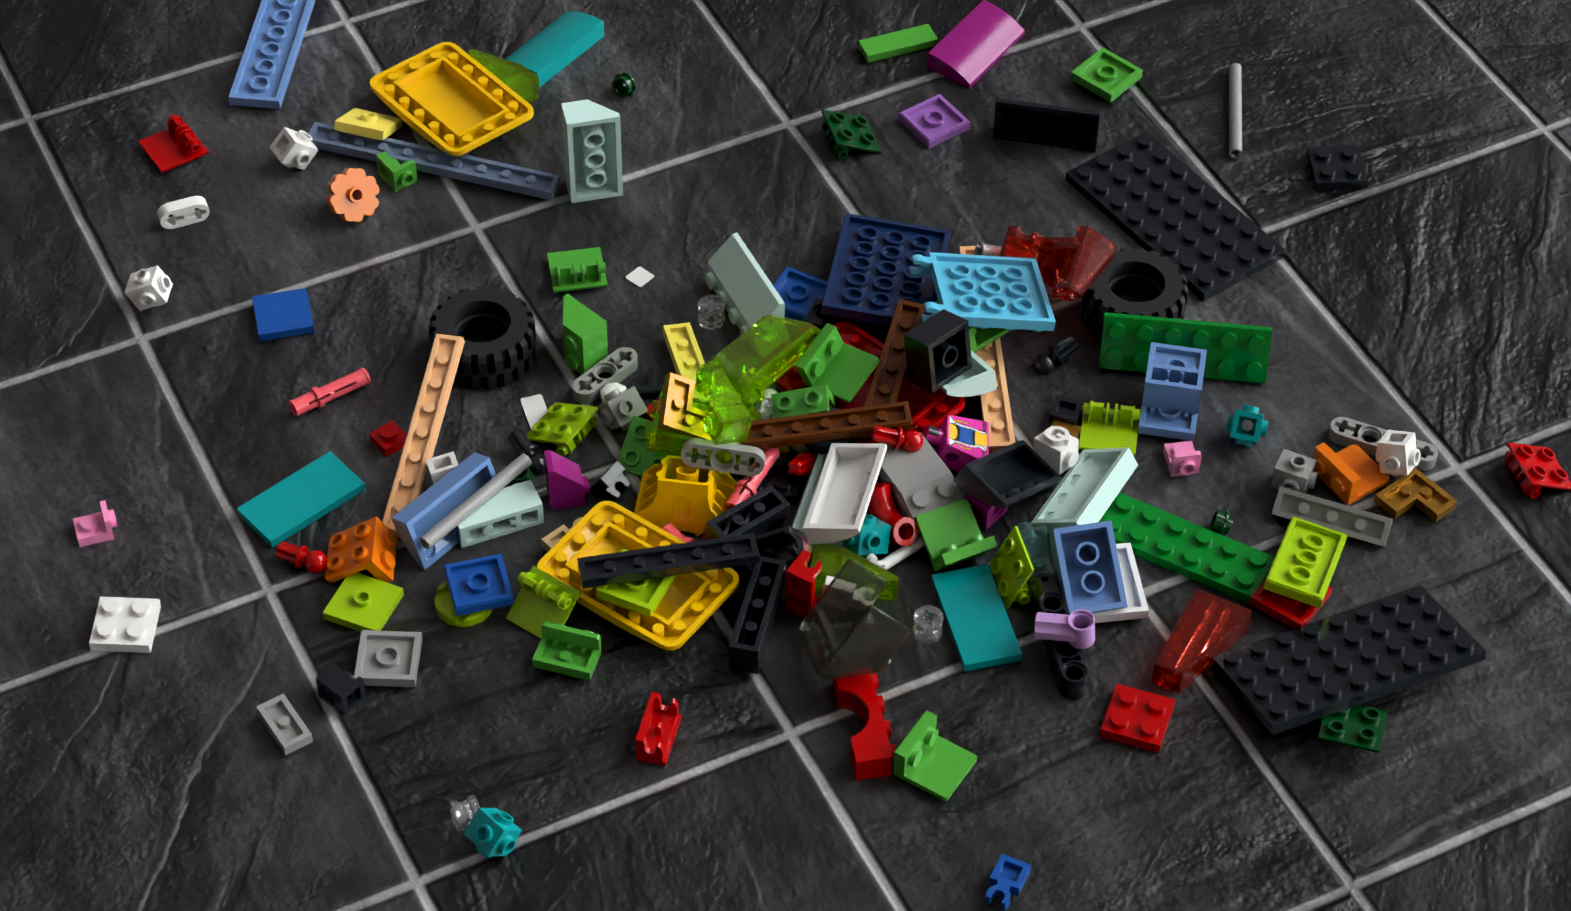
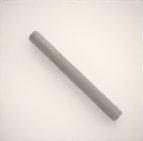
[1229,63,1242,159]
[419,453,532,550]

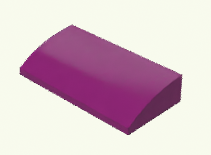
[927,0,1025,88]

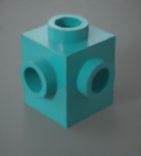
[1226,404,1269,447]
[843,514,891,559]
[463,808,522,858]

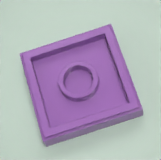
[898,94,971,149]

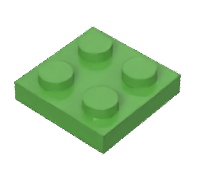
[1070,47,1143,103]

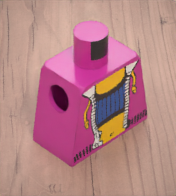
[922,415,989,472]

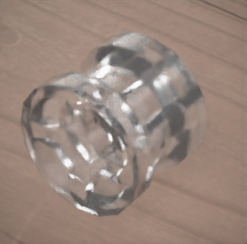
[698,295,725,330]
[913,605,944,643]
[449,794,480,832]

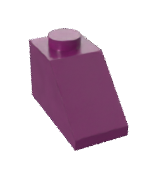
[544,450,590,510]

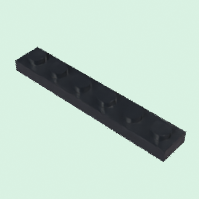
[577,533,760,589]

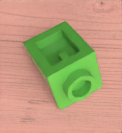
[376,151,417,192]

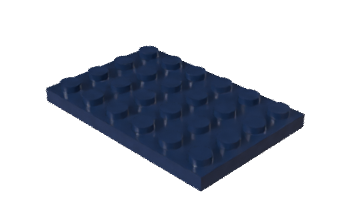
[821,213,951,327]

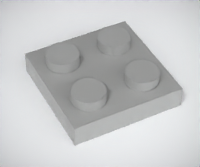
[354,630,422,687]

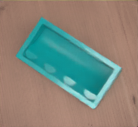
[500,11,604,88]

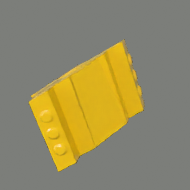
[634,455,737,537]

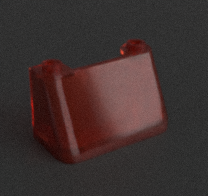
[999,226,1117,301]

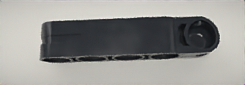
[1030,572,1088,700]

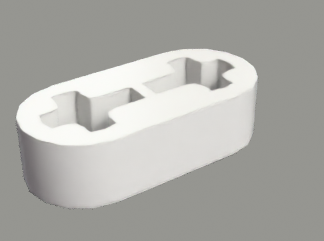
[157,196,210,229]

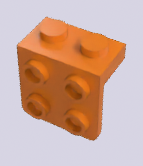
[1313,442,1390,506]
[325,516,398,583]

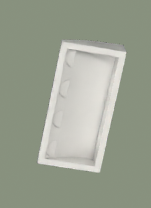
[803,443,887,544]

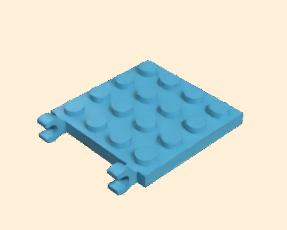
[909,252,1056,332]

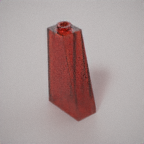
[1152,589,1252,693]

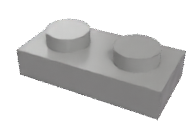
[256,693,313,755]

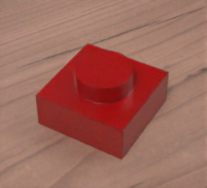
[369,420,407,457]

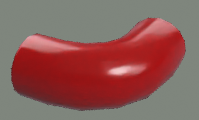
[867,482,919,546]

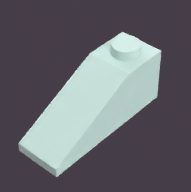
[458,480,544,548]

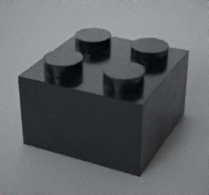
[904,309,972,393]

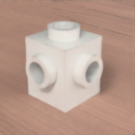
[270,127,318,170]
[124,265,173,311]
[1376,430,1420,477]

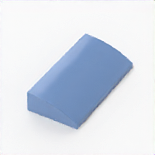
[391,452,502,570]

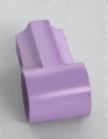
[1034,609,1095,649]

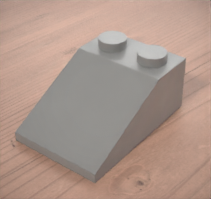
[879,432,964,521]

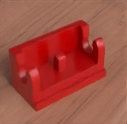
[786,550,822,621]
[635,692,682,766]

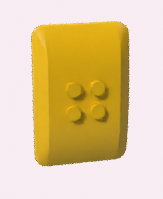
[370,42,534,156]
[537,501,739,650]

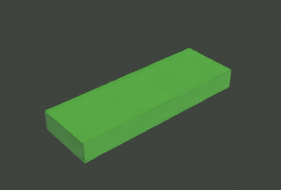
[858,24,938,63]

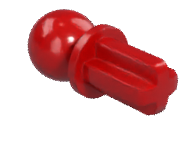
[871,425,923,452]
[788,451,817,476]
[275,542,328,574]

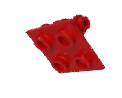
[138,114,209,173]
[1505,442,1571,498]

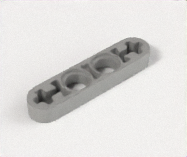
[1328,417,1438,471]

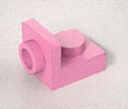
[1163,441,1202,477]
[73,500,117,547]

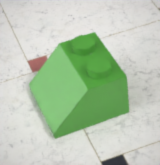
[563,293,608,375]

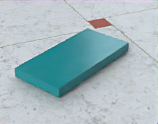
[236,451,366,548]
[931,564,1022,672]

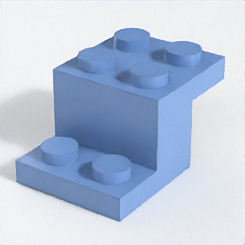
[1138,342,1207,441]

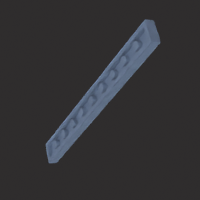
[308,122,561,201]

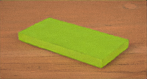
[1263,516,1348,608]

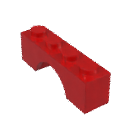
[832,660,896,781]

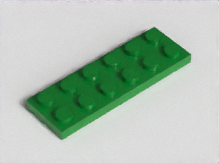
[1099,312,1272,383]
[1099,492,1275,604]

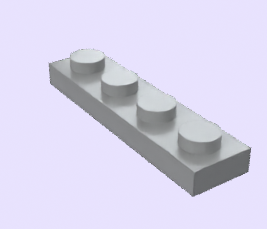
[1272,486,1393,547]

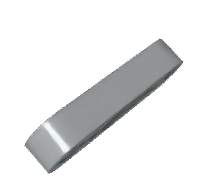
[572,347,638,404]
[681,438,766,476]

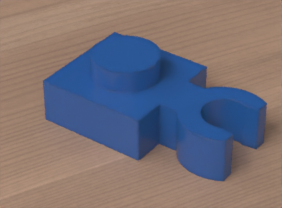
[985,854,1031,911]

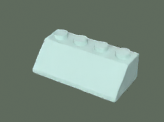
[561,99,623,203]
[705,233,785,352]

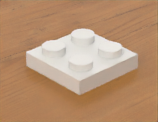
[89,597,161,653]

